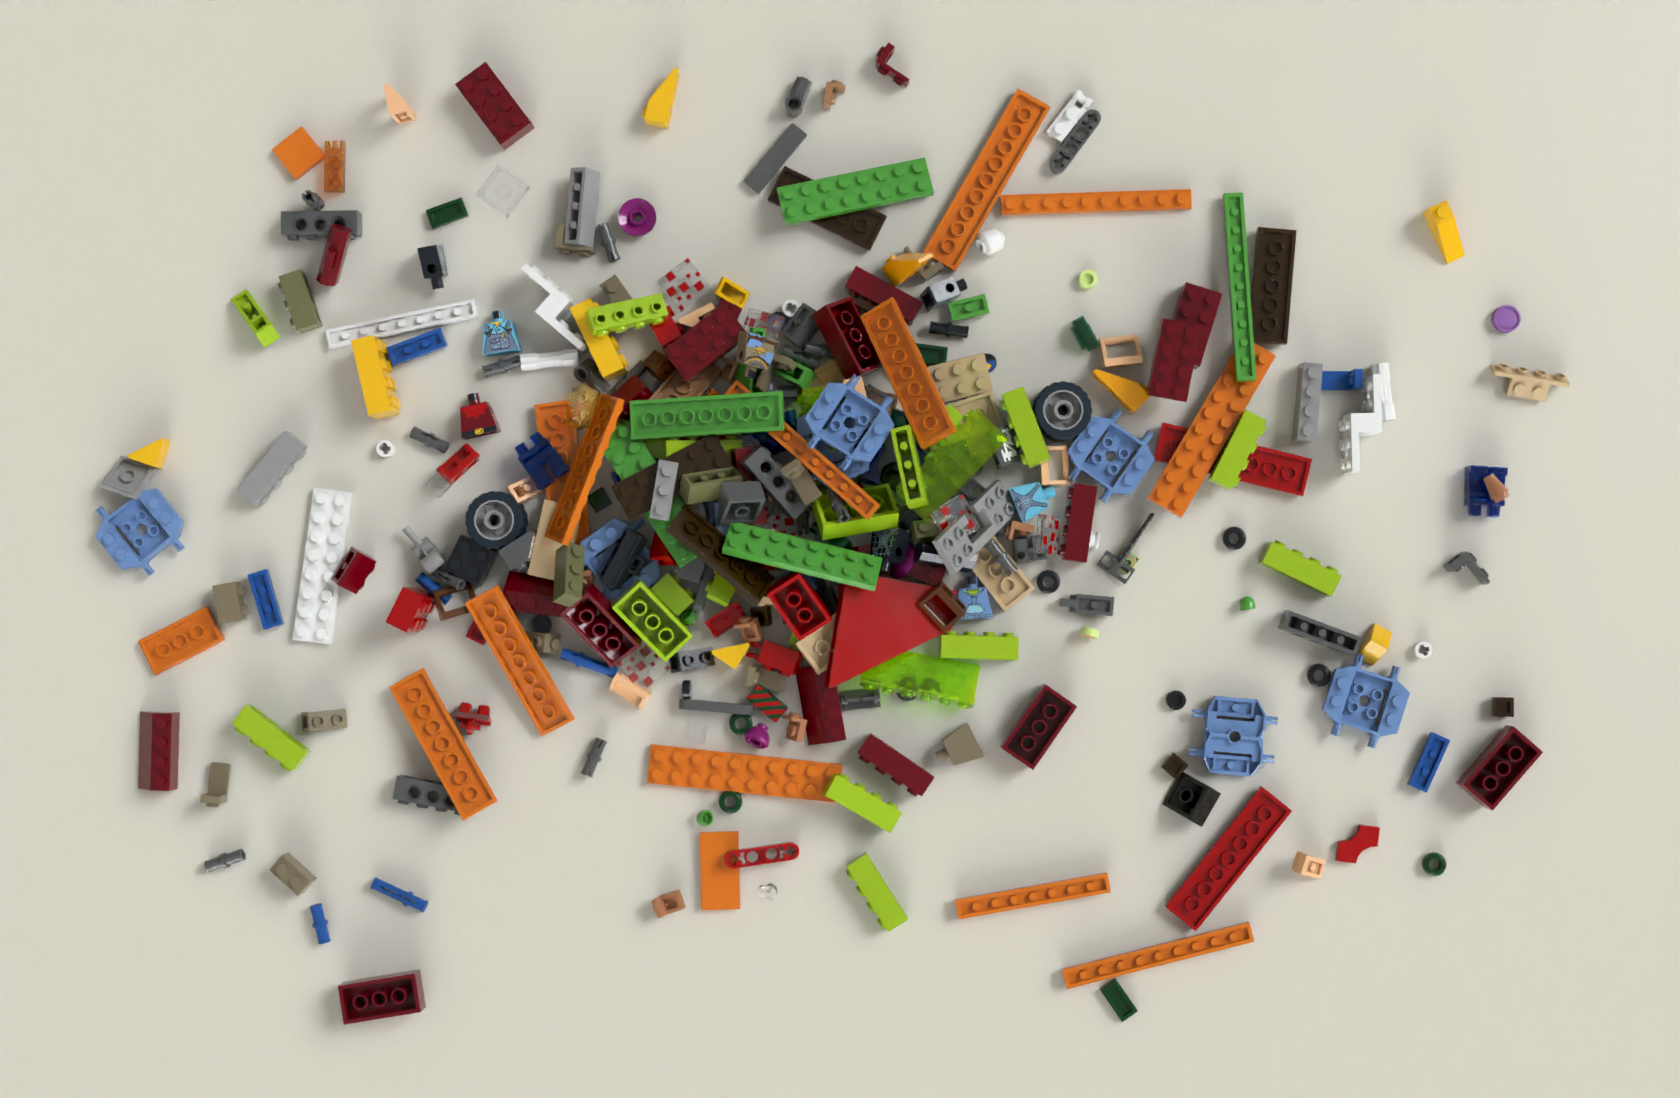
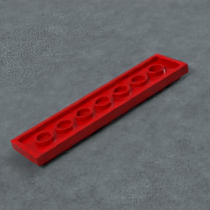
[1154,422,1312,497]
[1165,786,1292,931]

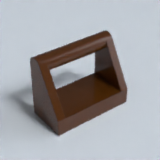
[917,580,967,632]
[432,581,476,621]

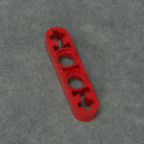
[724,842,799,869]

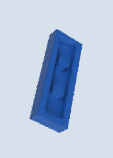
[387,328,448,366]
[248,569,284,630]
[1407,732,1450,793]

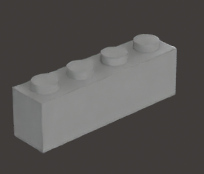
[564,167,600,247]
[1292,362,1323,443]
[236,431,308,506]

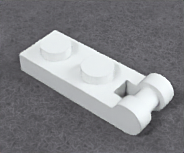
[1046,89,1094,144]

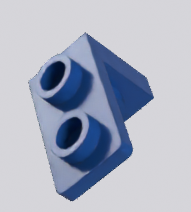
[1321,369,1363,391]

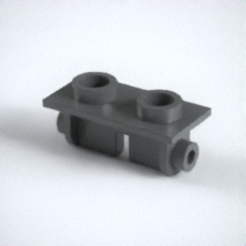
[841,688,881,710]

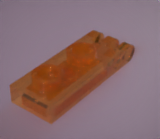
[324,141,346,193]

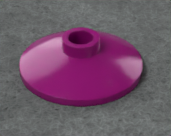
[618,198,656,236]
[889,543,915,579]

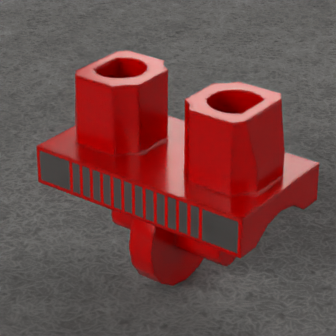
[454,702,492,735]

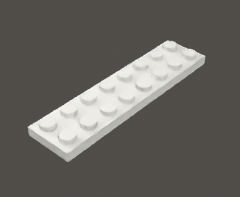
[292,488,354,645]

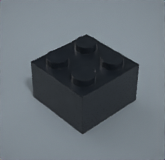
[443,535,499,587]

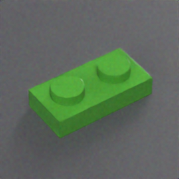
[948,294,989,322]

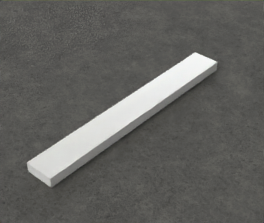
[325,298,479,349]

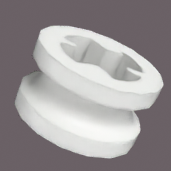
[782,300,799,318]
[376,440,396,458]
[1089,531,1100,549]
[1413,641,1433,659]

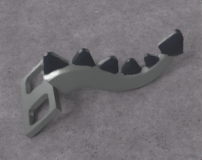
[1097,513,1154,584]

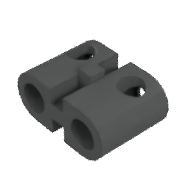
[1012,535,1047,562]

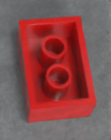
[767,571,832,641]
[386,587,436,633]

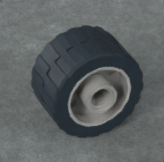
[1032,381,1092,442]
[465,491,528,550]

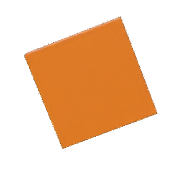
[272,126,326,180]

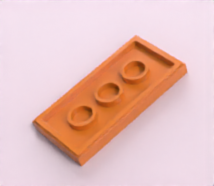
[138,606,225,675]
[700,831,740,910]

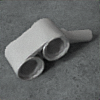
[402,526,446,574]

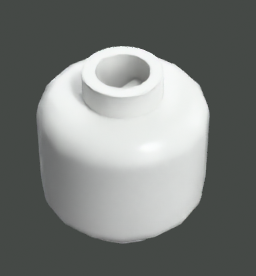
[976,227,1005,256]

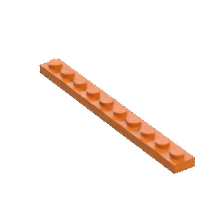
[1000,189,1192,216]
[724,380,881,520]
[1061,922,1254,989]

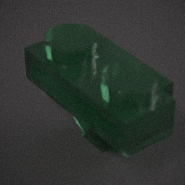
[1070,316,1100,352]

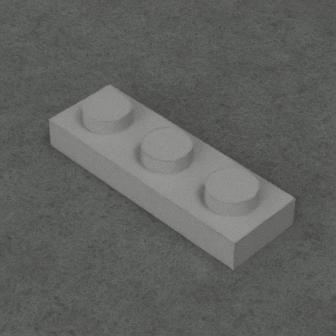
[649,459,678,521]

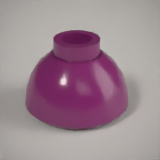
[744,723,770,749]

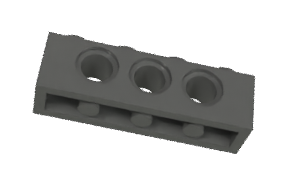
[281,210,362,241]
[739,446,811,520]
[1278,610,1362,656]
[392,774,460,815]

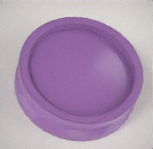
[1491,305,1521,333]

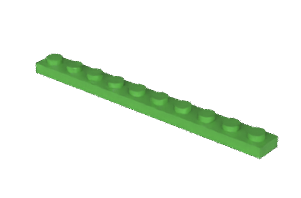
[1222,193,1256,382]

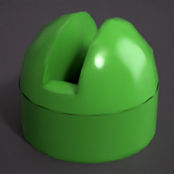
[1239,596,1256,611]
[680,609,697,626]
[696,810,713,826]

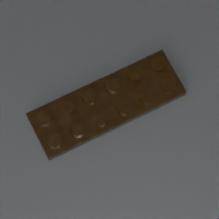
[768,166,887,251]
[1251,227,1297,345]
[611,435,733,521]
[666,503,775,605]

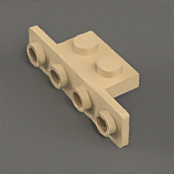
[1490,363,1570,402]

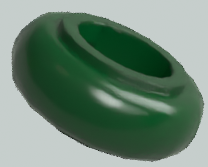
[729,714,753,735]
[719,791,742,814]
[1422,852,1446,876]

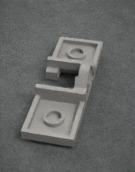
[932,480,1017,575]

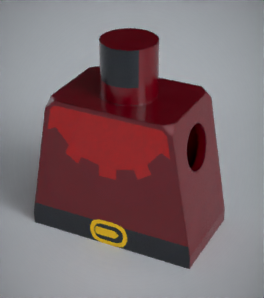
[460,393,501,440]

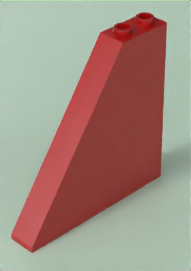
[824,577,958,688]

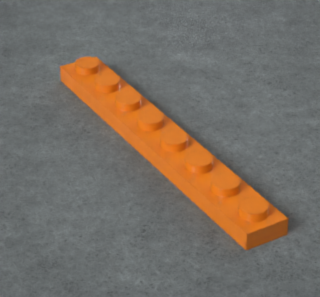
[955,872,1111,919]

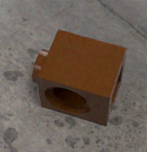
[642,350,676,382]

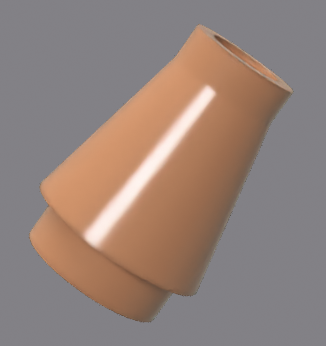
[1483,473,1510,503]

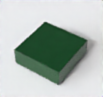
[588,487,613,513]

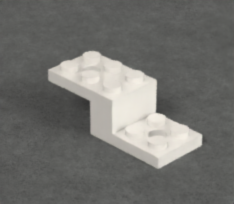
[521,263,589,354]
[1338,374,1382,474]

